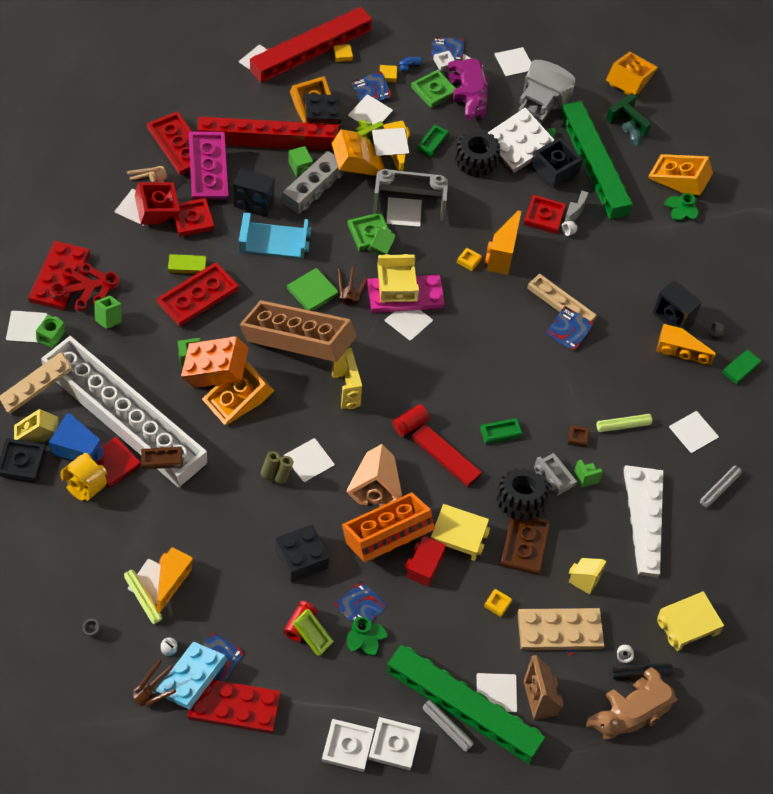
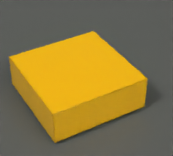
[333,44,353,62]
[380,65,397,83]
[457,248,482,271]
[484,589,513,617]

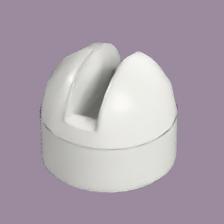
[562,221,577,236]
[161,637,178,656]
[617,645,634,663]

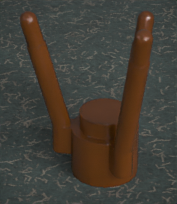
[338,266,369,306]
[133,660,176,707]

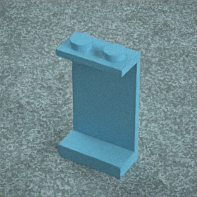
[239,213,311,259]

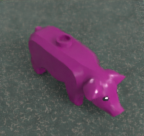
[448,58,489,121]

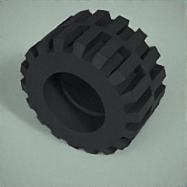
[455,130,501,177]
[497,468,549,521]

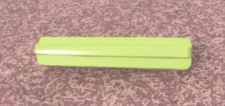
[596,414,652,432]
[124,570,162,624]

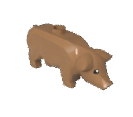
[586,667,677,740]

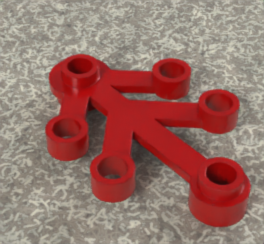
[49,263,119,312]

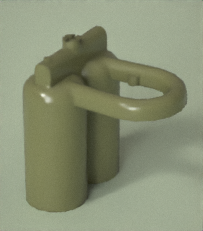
[261,451,294,485]

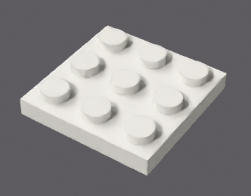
[488,108,554,173]

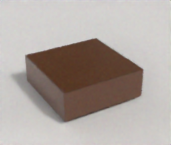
[568,425,590,448]

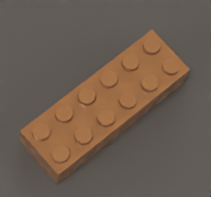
[240,300,357,362]

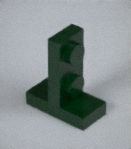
[605,93,652,138]

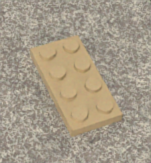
[518,608,604,650]

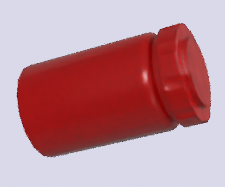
[392,404,430,437]
[283,601,318,642]

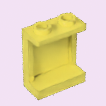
[377,254,419,302]
[331,348,362,409]
[431,504,490,561]
[657,591,724,651]

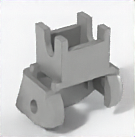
[518,60,575,124]

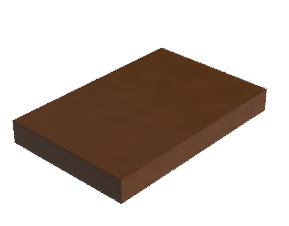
[500,517,551,576]

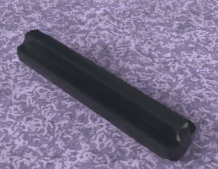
[611,662,673,680]

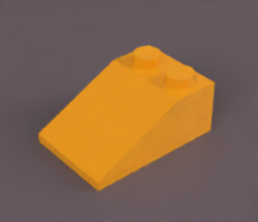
[606,52,658,95]
[290,76,342,126]
[332,129,385,176]
[648,154,713,195]
[485,211,521,275]
[202,361,275,425]

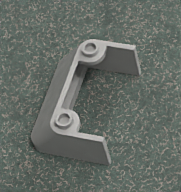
[373,169,448,221]

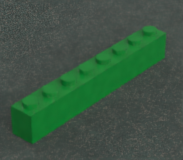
[560,101,633,219]
[386,644,545,764]

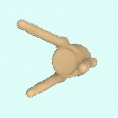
[127,166,167,182]

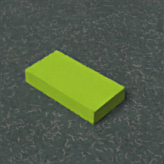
[168,254,206,274]
[292,609,333,656]

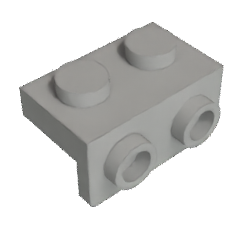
[534,453,577,496]

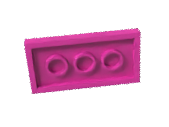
[188,132,228,199]
[367,275,445,313]

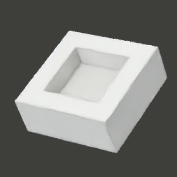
[433,51,455,71]

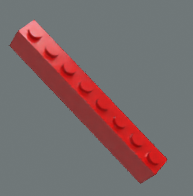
[250,7,372,83]
[197,117,339,151]

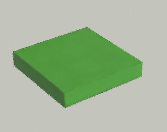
[411,70,456,108]
[347,212,389,251]
[287,268,339,311]

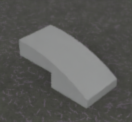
[565,191,588,222]

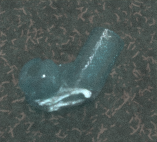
[622,121,639,145]

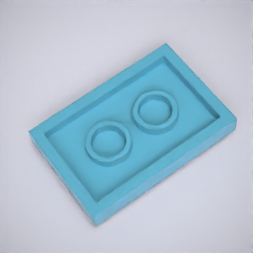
[156,642,227,710]

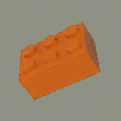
[181,336,249,388]

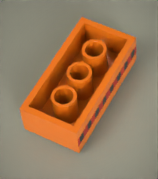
[342,492,435,563]

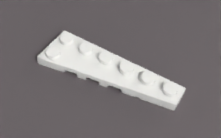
[624,465,663,578]

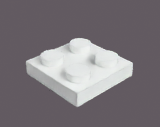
[368,717,421,771]
[322,719,374,772]

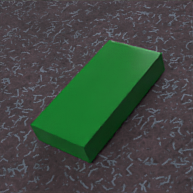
[417,124,449,157]
[722,349,761,385]
[480,418,523,444]

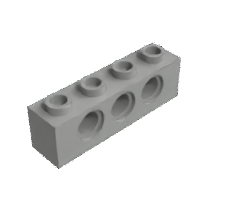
[282,151,344,214]

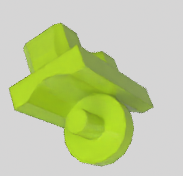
[355,120,383,143]

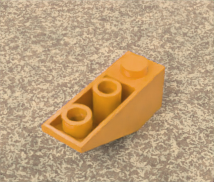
[657,324,715,365]

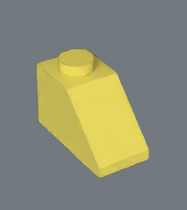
[14,409,58,442]
[569,558,606,595]

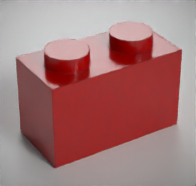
[405,536,446,587]

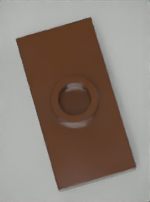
[141,446,183,470]

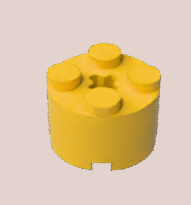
[60,453,107,501]

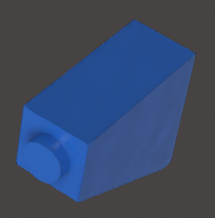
[49,413,104,463]

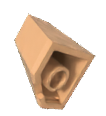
[347,444,402,507]

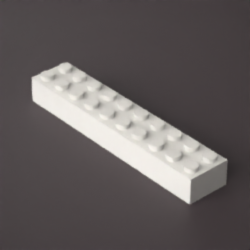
[41,336,207,488]

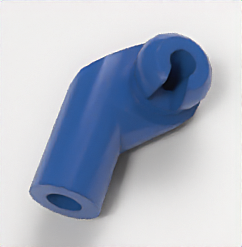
[399,57,421,71]

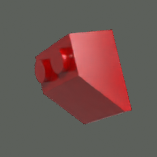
[134,182,180,225]

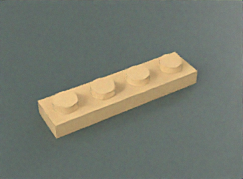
[527,273,596,322]
[0,352,73,414]

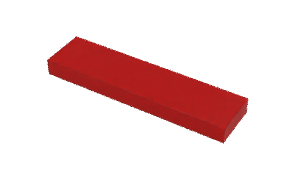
[411,424,482,487]

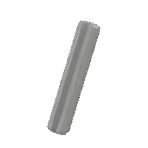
[700,466,742,508]
[423,700,474,751]

